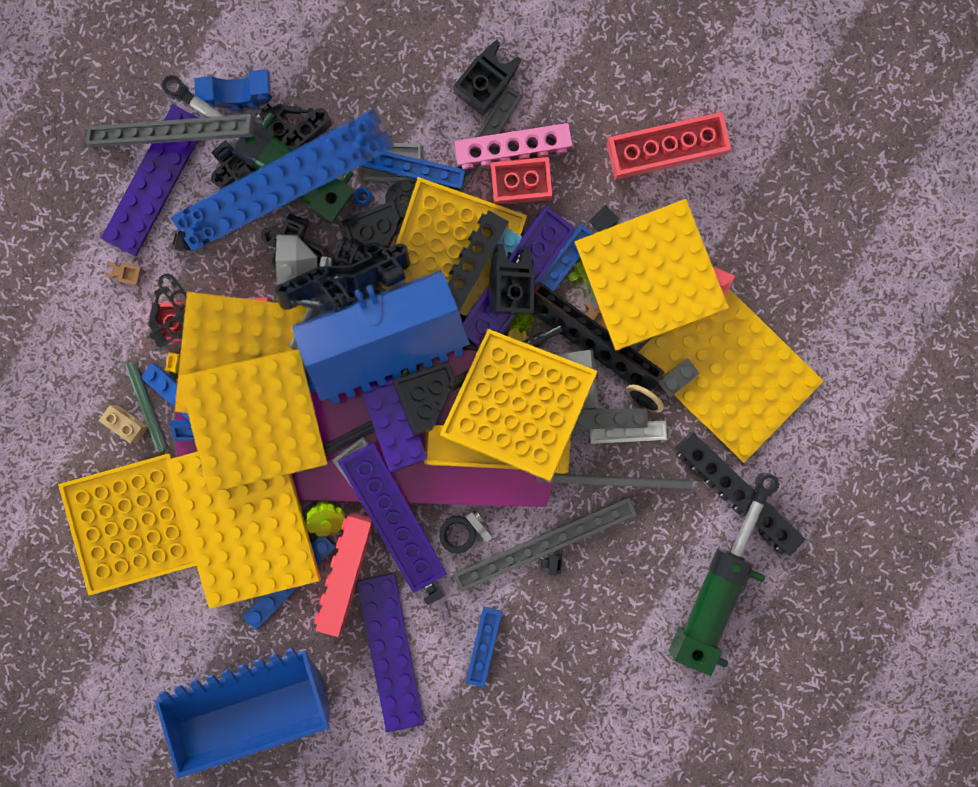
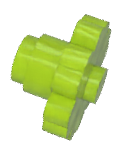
[305,501,345,536]

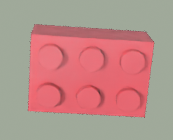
[491,157,552,205]

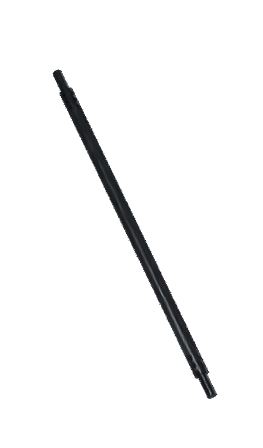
[323,325,563,456]

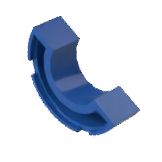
[194,69,272,111]

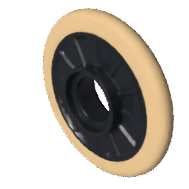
[626,385,664,413]

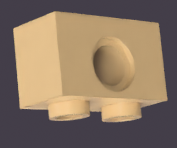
[99,405,148,443]

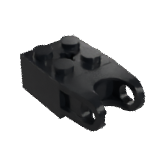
[453,40,522,117]
[489,244,535,315]

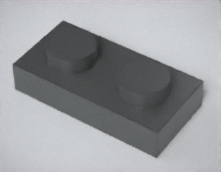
[658,358,700,398]

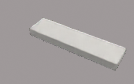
[590,421,667,444]

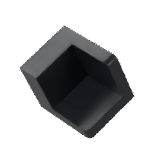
[589,205,619,232]

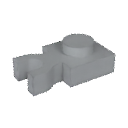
[466,511,492,543]

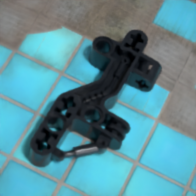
[211,103,331,189]
[261,213,380,302]
[275,242,411,313]
[146,273,187,351]

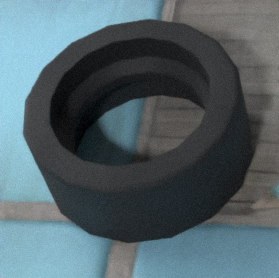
[439,516,476,554]

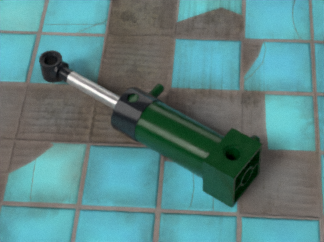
[162,75,354,225]
[668,472,780,676]

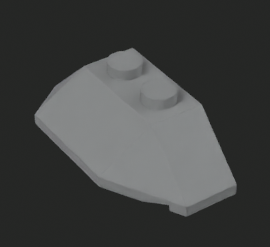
[276,234,317,306]

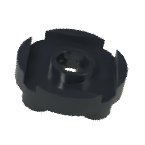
[385,180,415,219]

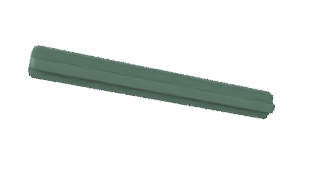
[125,362,168,452]

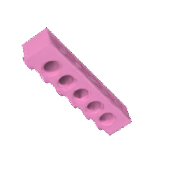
[453,123,572,170]

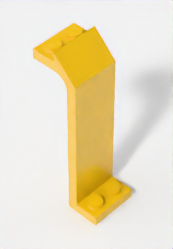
[424,425,571,474]

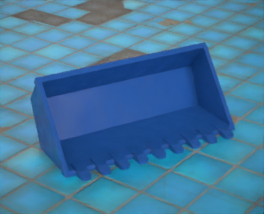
[292,270,470,404]
[155,648,331,779]

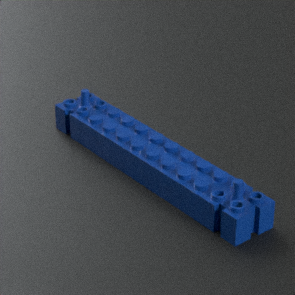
[170,108,394,251]

